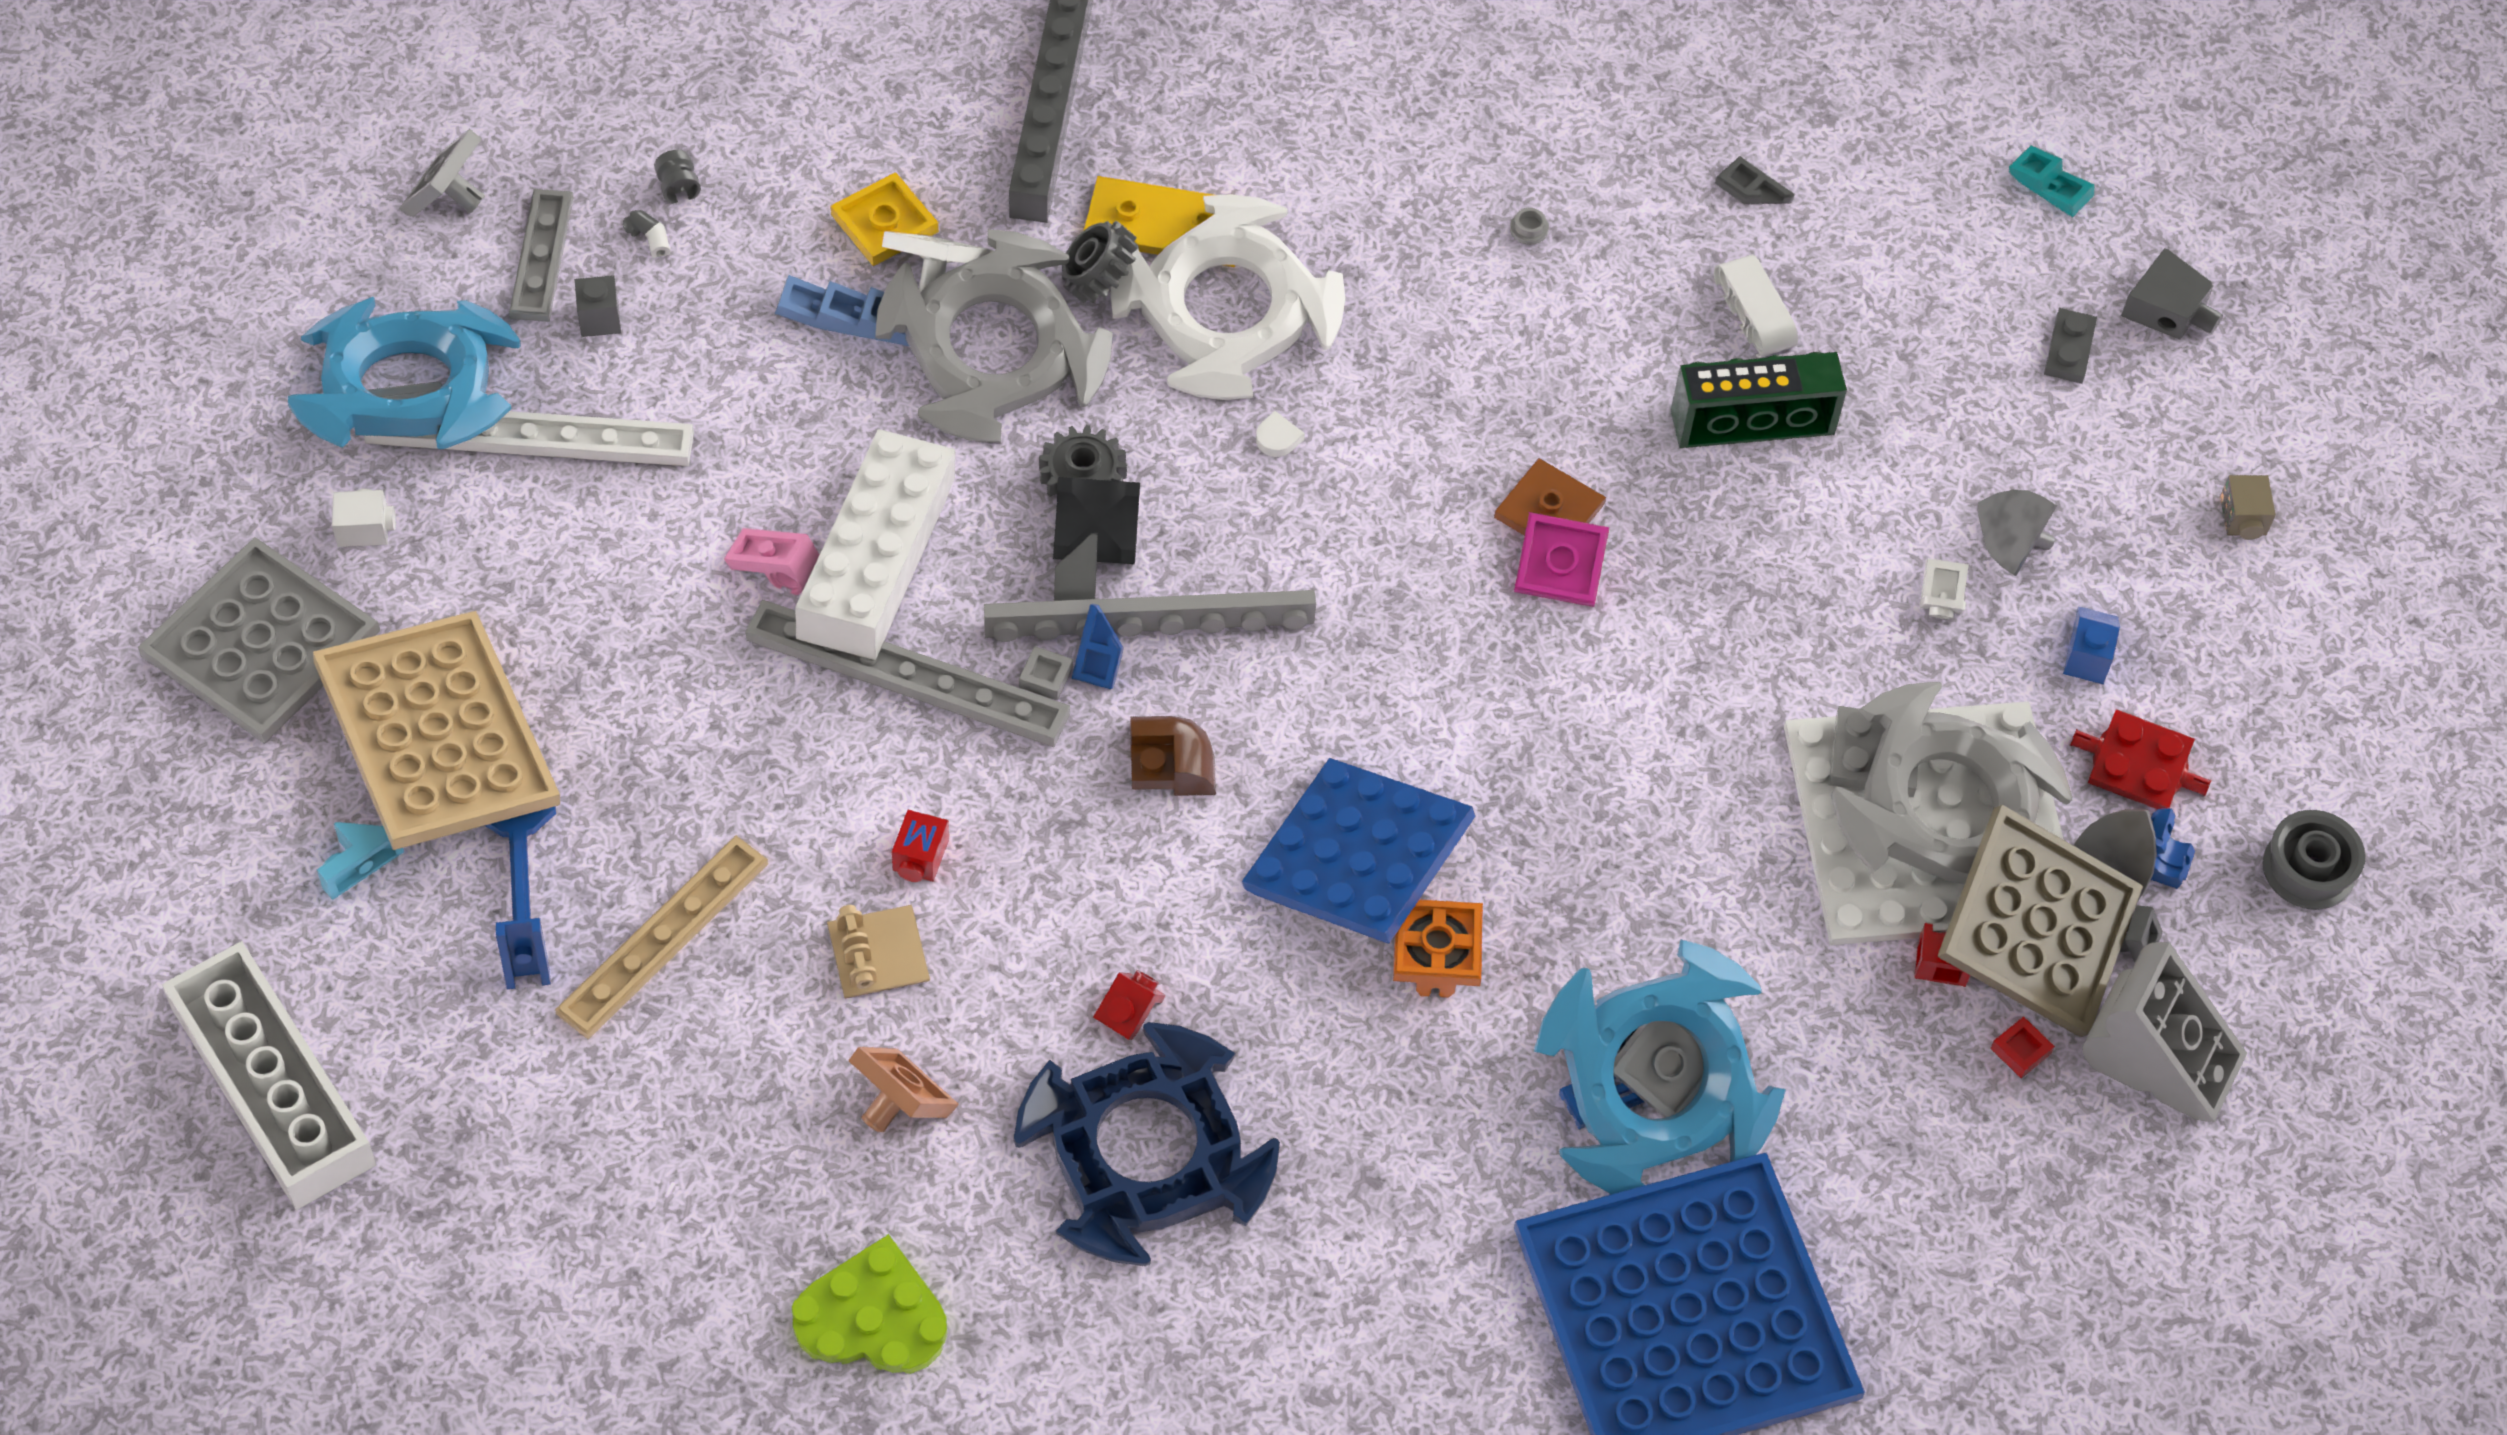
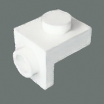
[1920,558,1969,619]

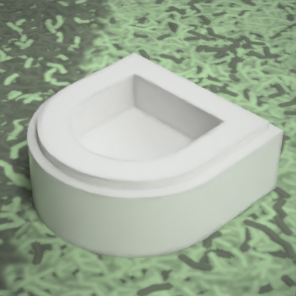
[1256,411,1305,457]

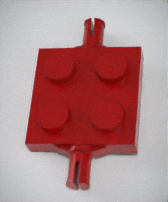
[2070,709,2211,809]

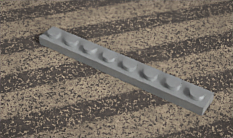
[984,590,1316,642]
[745,599,1070,747]

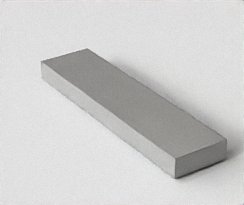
[509,189,573,322]

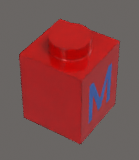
[891,809,949,882]

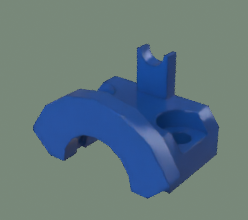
[2151,808,2195,889]

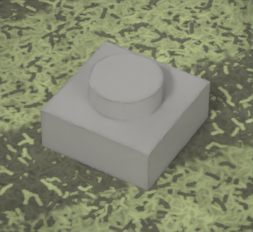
[1019,646,1073,701]

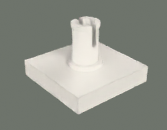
[882,231,993,293]

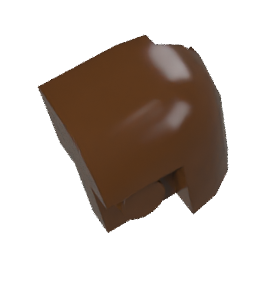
[1130,716,1216,796]

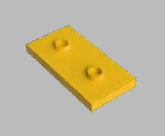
[1084,176,1236,267]

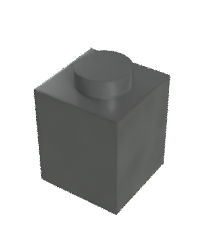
[574,275,621,337]

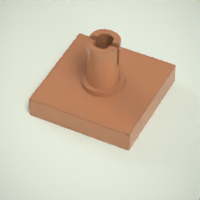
[848,1047,959,1132]

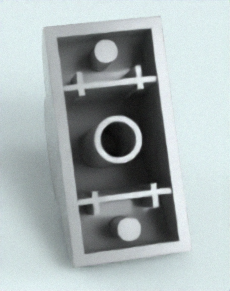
[2082,942,2247,1122]

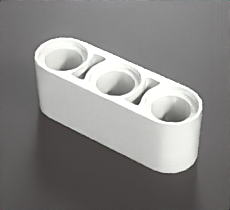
[1714,255,1798,358]

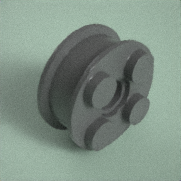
[2262,810,2366,910]

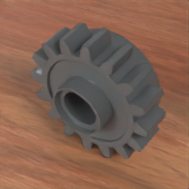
[1062,221,1138,303]
[1039,425,1127,496]

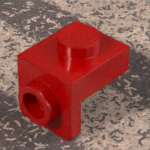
[1093,970,1166,1040]

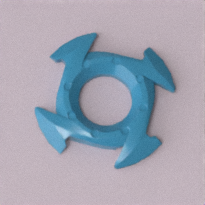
[288,297,521,449]
[1534,939,1786,1194]

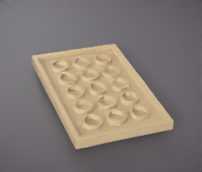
[313,611,560,850]

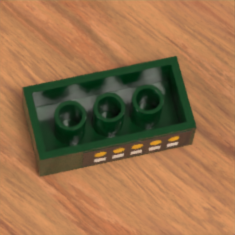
[1671,352,1847,448]

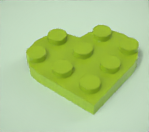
[792,1234,947,1374]

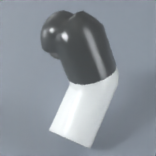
[623,210,670,258]

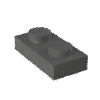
[2044,308,2097,384]

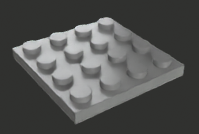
[138,537,380,744]

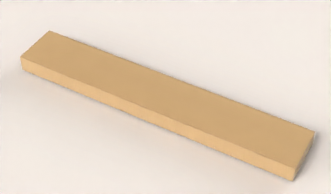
[555,835,768,1039]

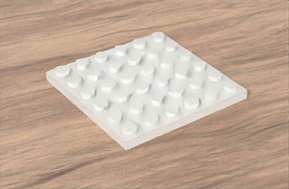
[1784,701,2064,945]

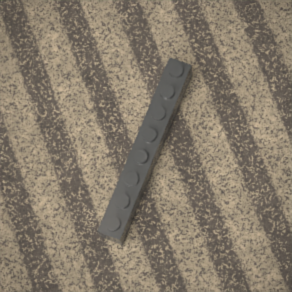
[1009,0,1094,223]

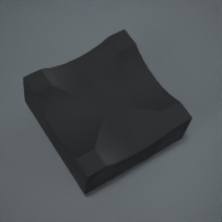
[1053,477,1140,565]

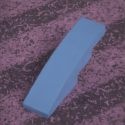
[775,275,909,346]

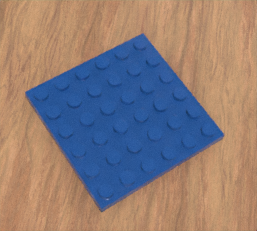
[1514,1152,1865,1435]

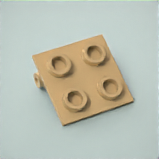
[827,905,930,999]

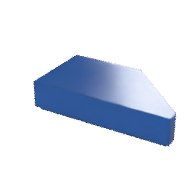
[1071,603,1124,689]

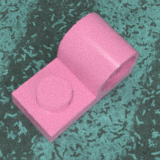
[724,528,819,595]

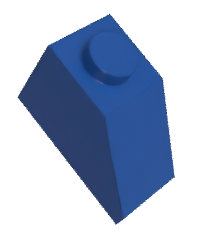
[2063,606,2120,684]

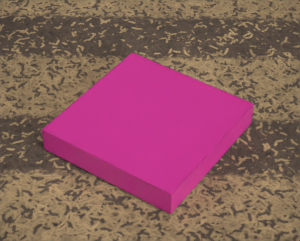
[1514,512,1610,607]

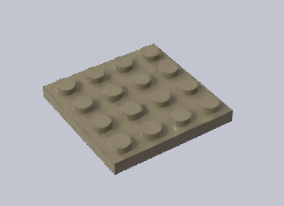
[1937,805,2143,1037]

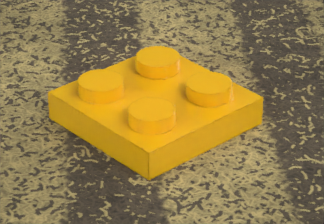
[830,172,939,267]

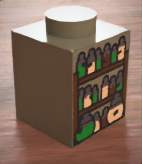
[2220,475,2276,540]

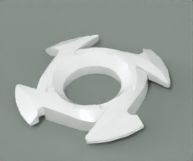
[1110,194,1345,400]

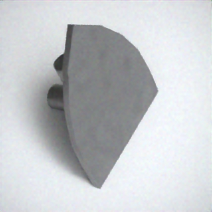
[1978,489,2057,576]
[2073,809,2157,901]

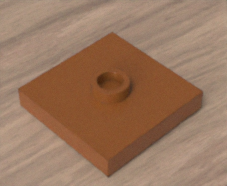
[1494,458,1606,536]

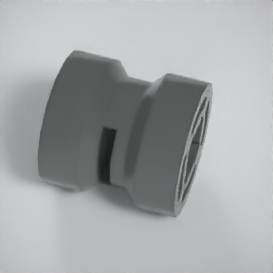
[654,150,701,204]

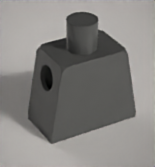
[2121,248,2223,340]

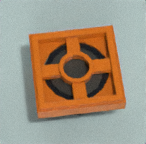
[1393,899,1483,998]

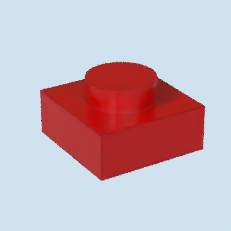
[1990,1016,2055,1079]

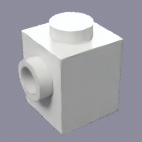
[332,489,396,547]

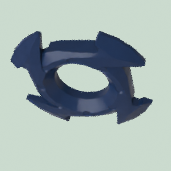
[1013,1022,1280,1266]

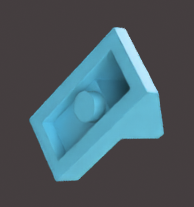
[317,822,404,900]

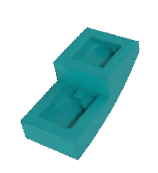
[2009,145,2095,218]

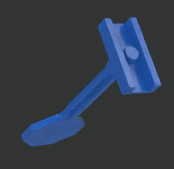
[485,806,556,989]

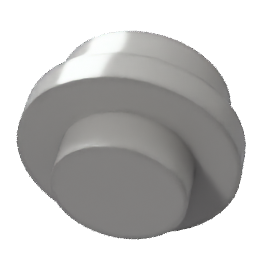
[1510,208,1549,245]

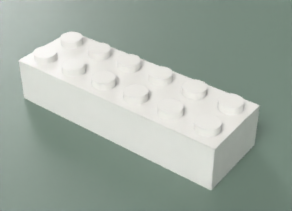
[795,429,955,660]
[162,941,377,1211]

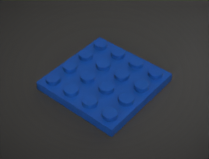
[1242,758,1475,944]

